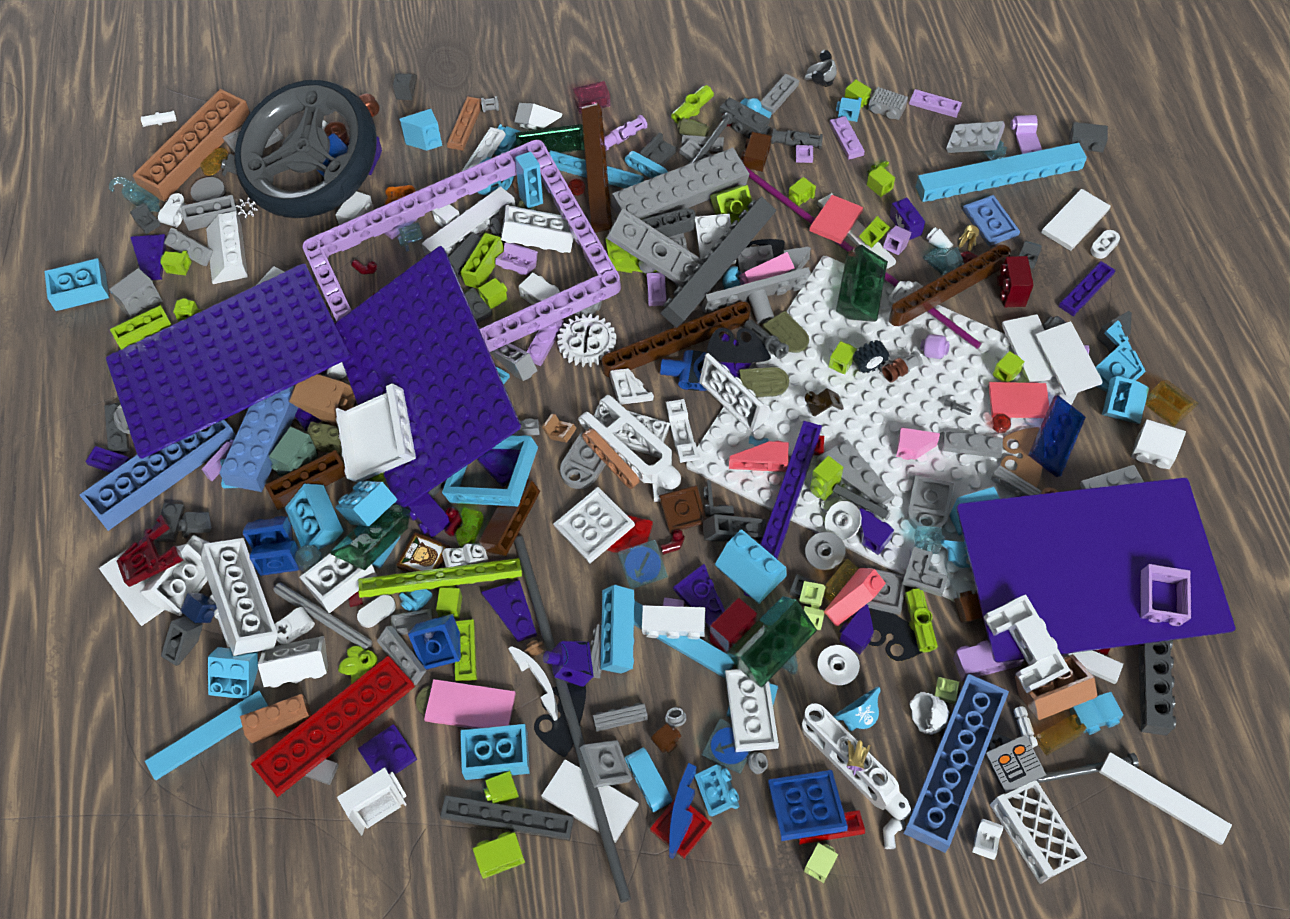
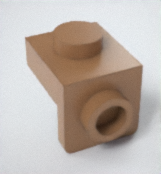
[542,414,577,443]

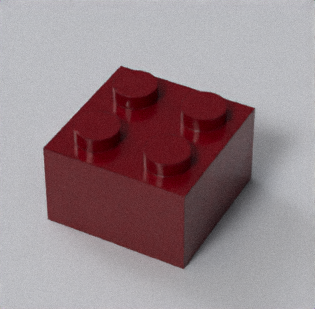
[997,256,1034,308]
[710,598,757,656]

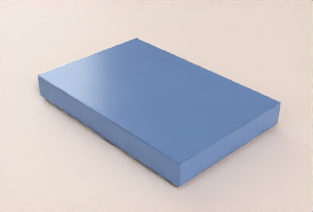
[962,195,1020,247]

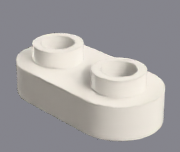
[1090,230,1120,259]

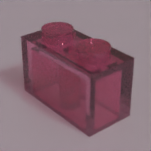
[573,81,611,114]

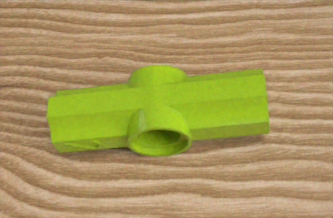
[671,85,714,125]
[905,589,938,653]

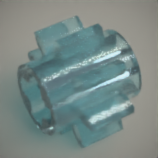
[985,141,1007,160]

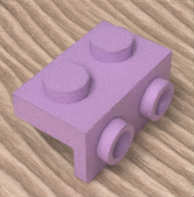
[495,242,538,275]

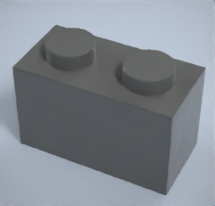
[1069,122,1108,152]

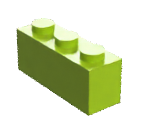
[461,233,504,289]
[110,305,172,350]

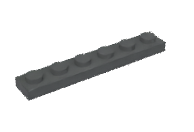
[440,795,574,841]

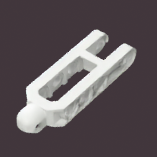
[578,395,681,489]
[801,703,911,820]

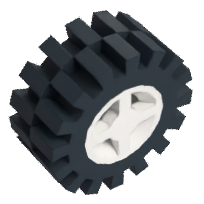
[853,340,890,373]

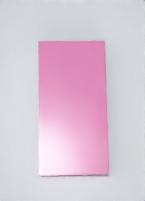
[424,679,516,729]

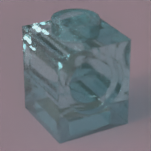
[914,526,945,554]

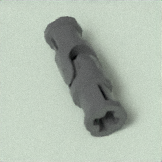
[771,129,823,149]

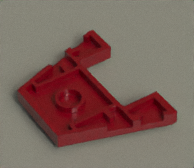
[117,515,183,587]

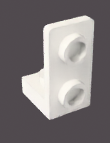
[888,281,923,304]

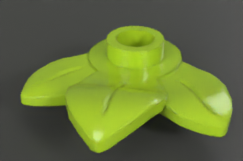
[338,646,378,684]

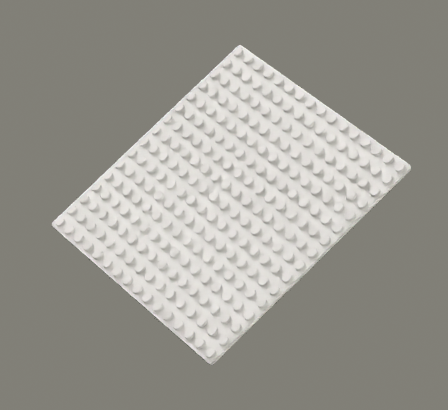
[686,256,1077,602]

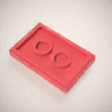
[809,195,863,244]
[988,382,1050,418]

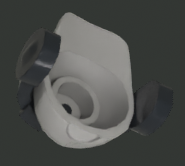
[804,50,837,87]

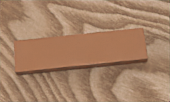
[447,96,482,151]

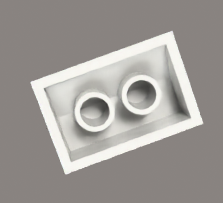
[300,540,377,613]
[140,544,208,616]
[258,636,328,688]

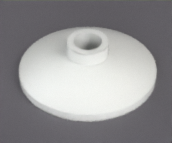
[825,501,862,540]
[817,645,860,685]

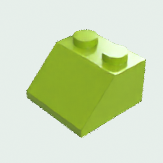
[710,185,752,225]

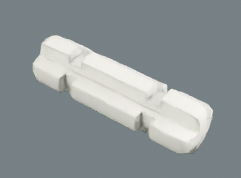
[1014,706,1038,748]

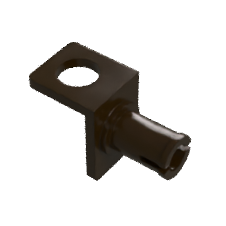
[805,388,844,417]

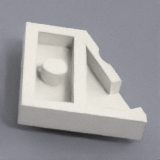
[610,369,654,405]

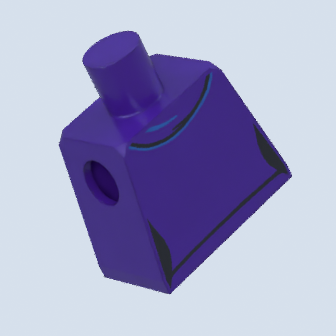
[543,641,594,687]

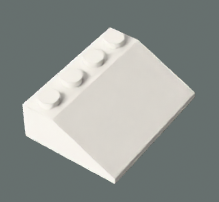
[699,353,771,433]

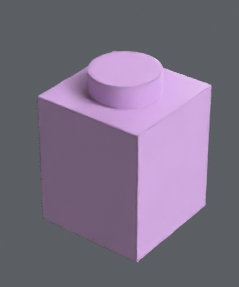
[883,225,912,255]

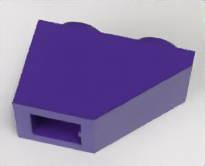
[859,508,894,555]
[839,604,874,655]

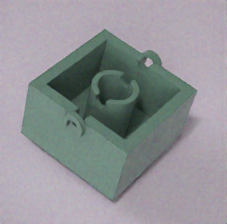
[269,427,318,477]

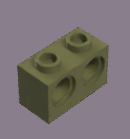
[306,422,342,455]

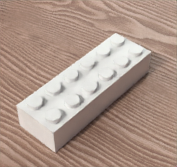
[201,538,278,656]

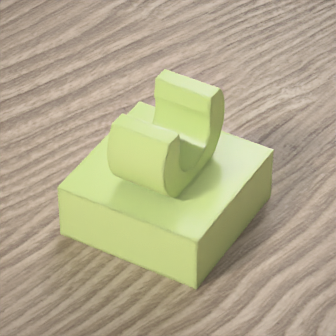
[799,581,825,606]
[801,605,824,630]
[934,677,959,704]

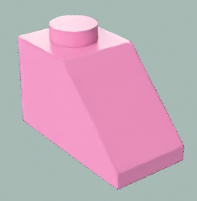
[896,428,940,460]

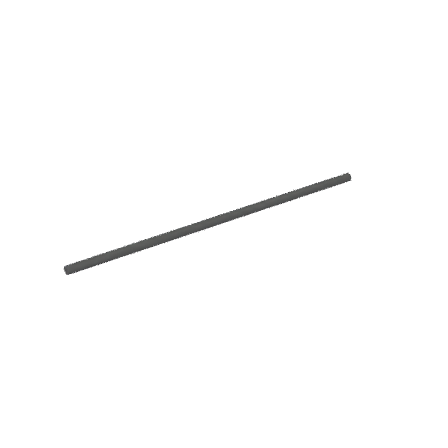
[514,536,631,903]

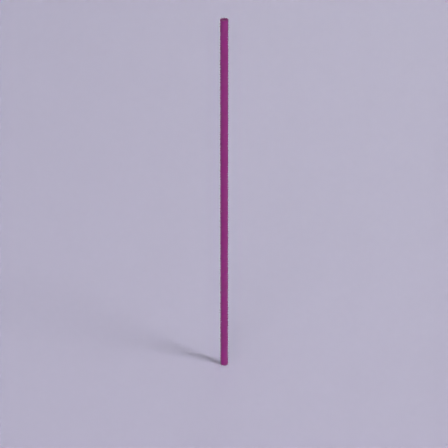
[745,166,982,349]

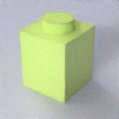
[804,843,838,883]

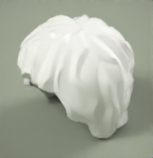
[910,692,950,735]

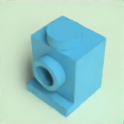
[836,97,862,122]

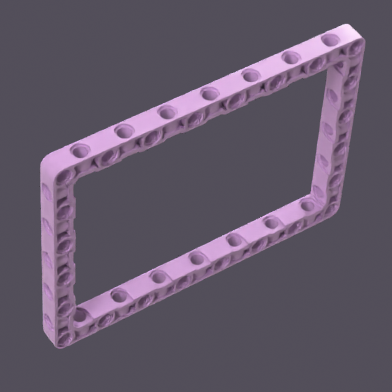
[302,140,621,352]

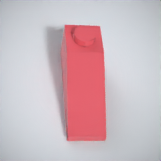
[729,441,789,472]
[824,568,886,626]

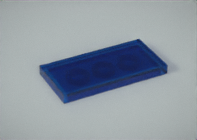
[1028,395,1086,477]

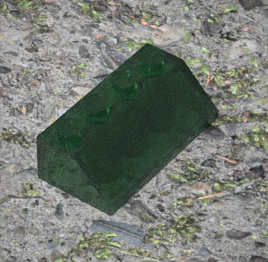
[515,124,585,153]
[836,244,888,322]
[331,503,410,570]
[727,596,817,688]

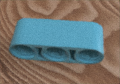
[625,747,673,812]

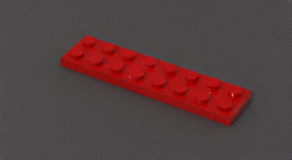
[251,656,415,798]

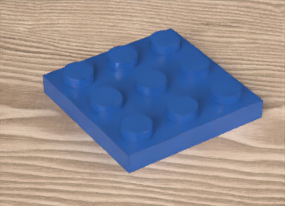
[768,770,848,841]

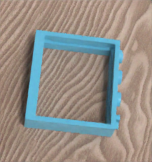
[442,435,538,507]

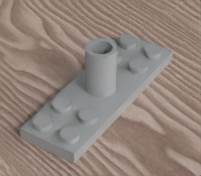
[606,208,704,287]
[702,267,811,324]

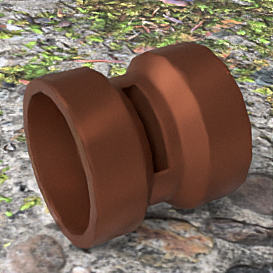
[882,358,908,383]

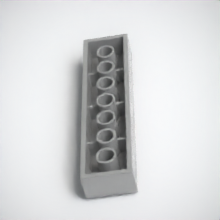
[611,148,749,220]

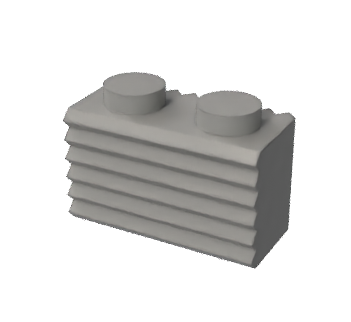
[868,87,908,120]

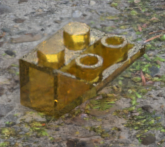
[1145,380,1199,427]

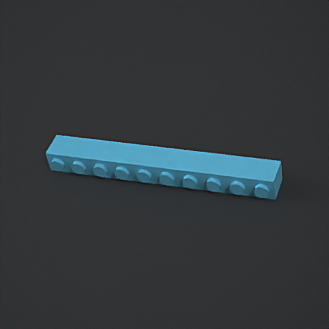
[916,143,1087,202]

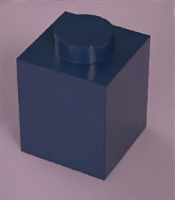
[180,593,217,623]

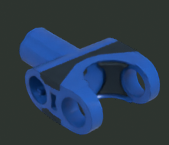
[660,350,708,391]

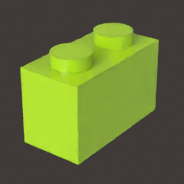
[810,455,844,501]
[472,832,525,879]

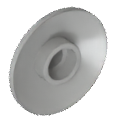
[805,532,845,570]

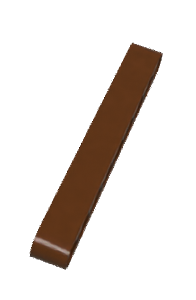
[582,103,612,233]
[888,245,1011,326]
[602,301,750,377]

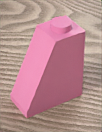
[739,252,795,285]

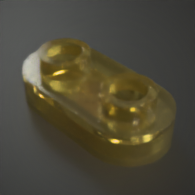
[200,148,229,176]

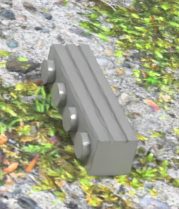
[682,135,724,152]
[991,465,1042,497]
[590,624,602,679]
[593,703,648,732]

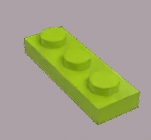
[455,619,477,682]

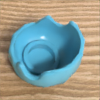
[722,266,742,289]

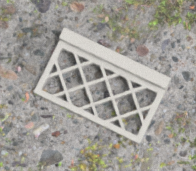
[990,780,1087,884]

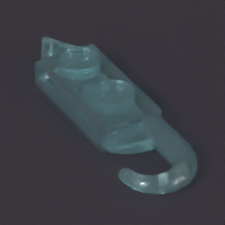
[109,177,161,212]

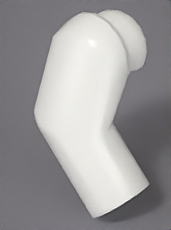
[883,817,905,849]

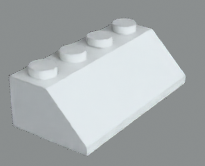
[501,205,574,253]
[206,211,248,284]

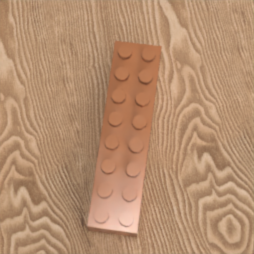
[133,89,250,202]

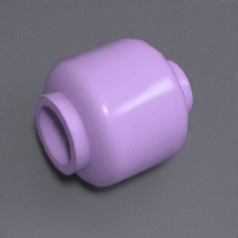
[920,334,950,359]

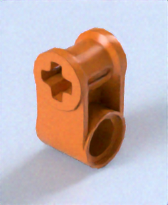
[385,185,416,205]

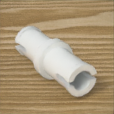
[141,111,177,127]

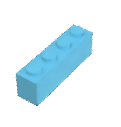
[600,585,635,674]

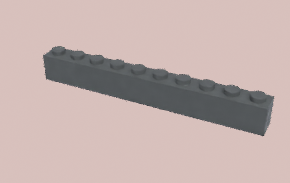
[661,196,777,328]

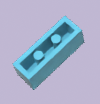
[515,152,543,209]

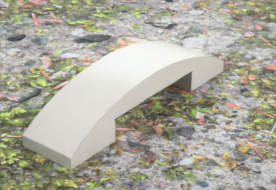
[666,399,699,463]
[508,646,558,721]

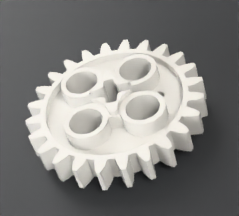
[557,314,616,367]

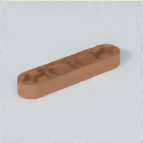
[582,428,640,489]

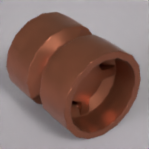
[324,122,349,146]

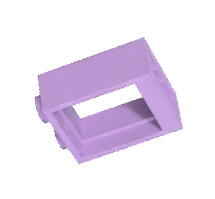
[1141,564,1191,626]

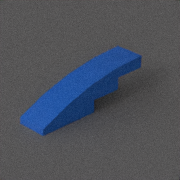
[669,763,696,859]

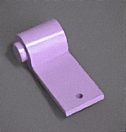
[1010,115,1042,154]

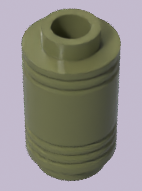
[677,118,709,137]

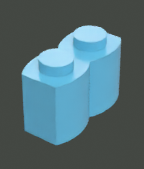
[1069,692,1123,735]

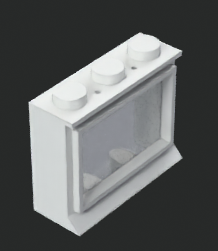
[337,768,407,836]

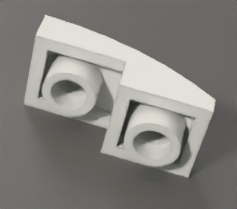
[442,543,488,568]

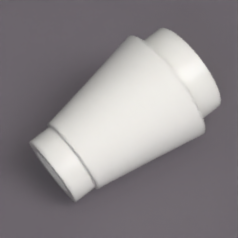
[926,227,953,252]

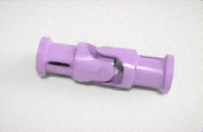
[604,115,647,151]

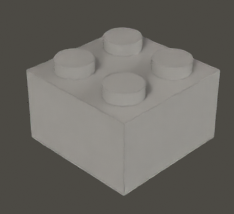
[109,268,163,319]

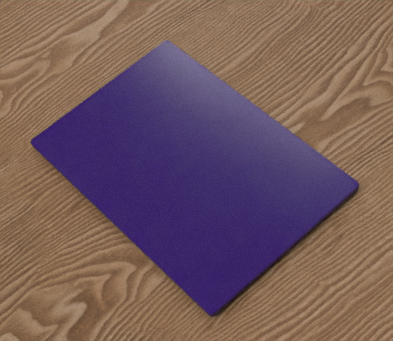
[335,246,521,510]
[106,264,350,459]
[956,478,1236,663]

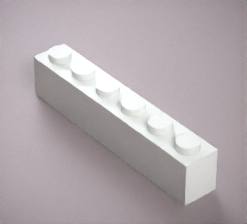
[422,186,516,257]

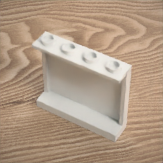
[336,384,416,483]

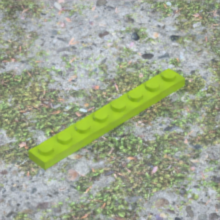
[358,558,522,598]

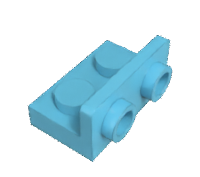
[695,764,740,817]

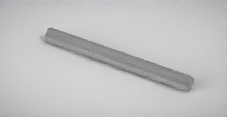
[273,583,373,651]

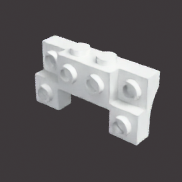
[984,594,1070,693]

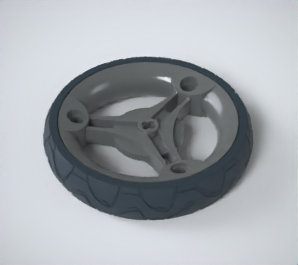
[235,80,377,218]

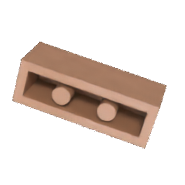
[240,694,311,744]

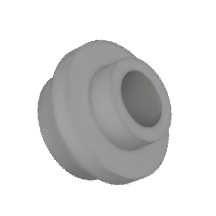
[665,707,687,727]
[748,752,768,774]

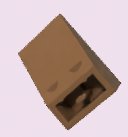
[288,374,356,427]

